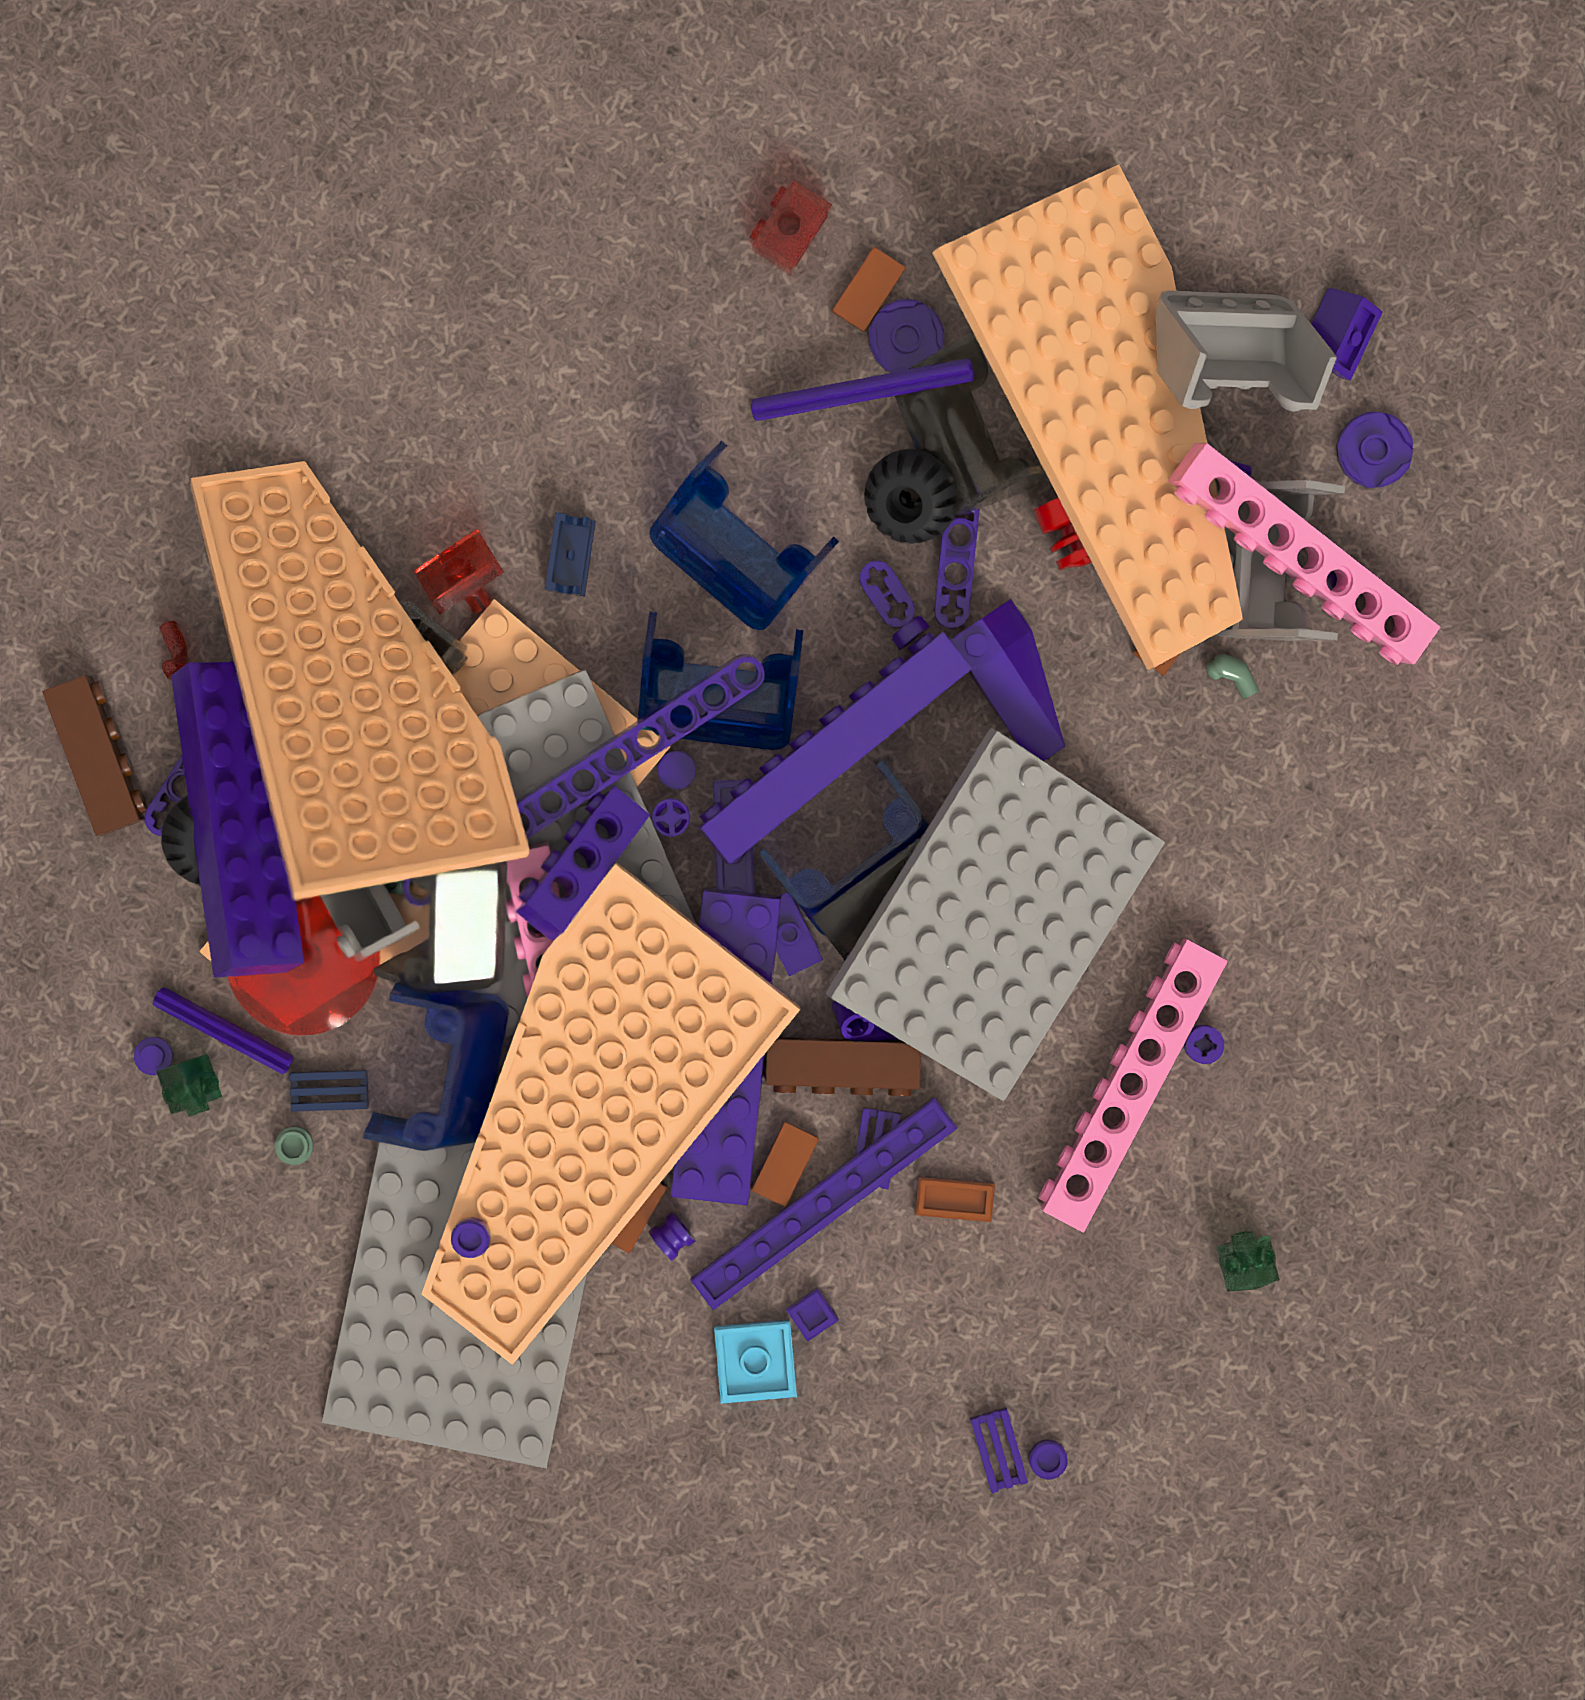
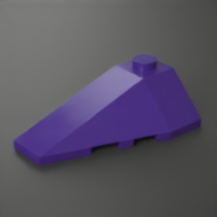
[950,599,1065,761]

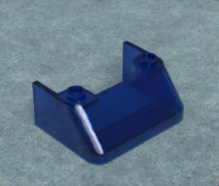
[649,440,839,630]
[638,611,804,750]
[759,760,930,937]
[363,976,509,1151]

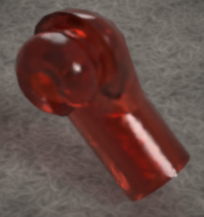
[159,621,189,680]

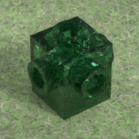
[156,1054,222,1117]
[1217,1231,1280,1292]

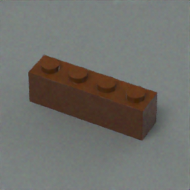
[42,675,148,836]
[766,1037,921,1096]

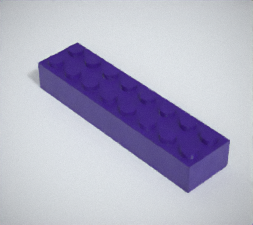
[697,632,972,864]
[171,662,304,978]
[671,888,782,1206]

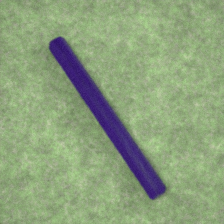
[751,359,974,421]

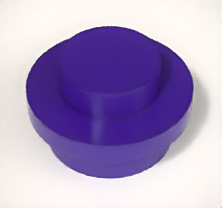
[134,1037,173,1075]

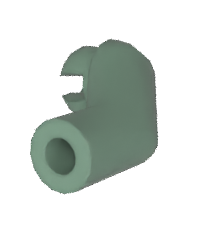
[1206,654,1259,699]

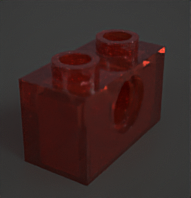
[750,180,832,275]

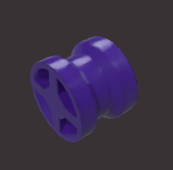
[652,798,690,837]
[1184,1025,1224,1064]
[648,1212,696,1261]

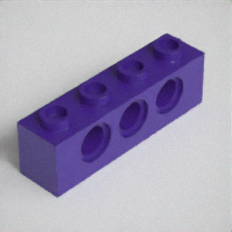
[515,786,650,941]

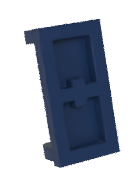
[545,513,596,597]

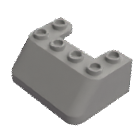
[1156,291,1337,411]

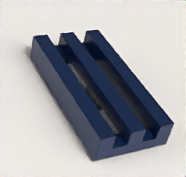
[289,1070,369,1112]

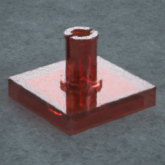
[413,529,504,615]

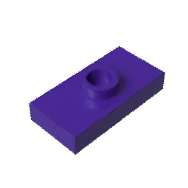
[776,891,823,977]

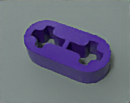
[860,561,915,628]

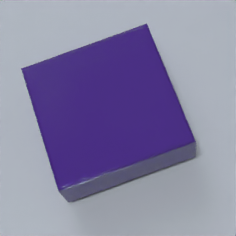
[786,1287,839,1342]

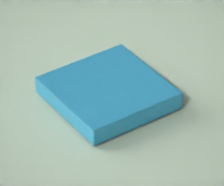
[714,1319,797,1404]

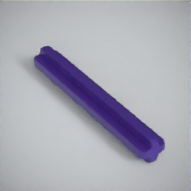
[152,988,294,1074]

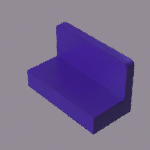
[1311,288,1383,381]

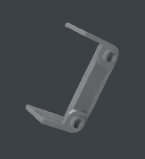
[1216,480,1345,641]
[320,883,420,962]

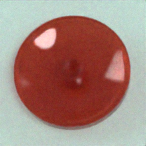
[228,895,381,1035]

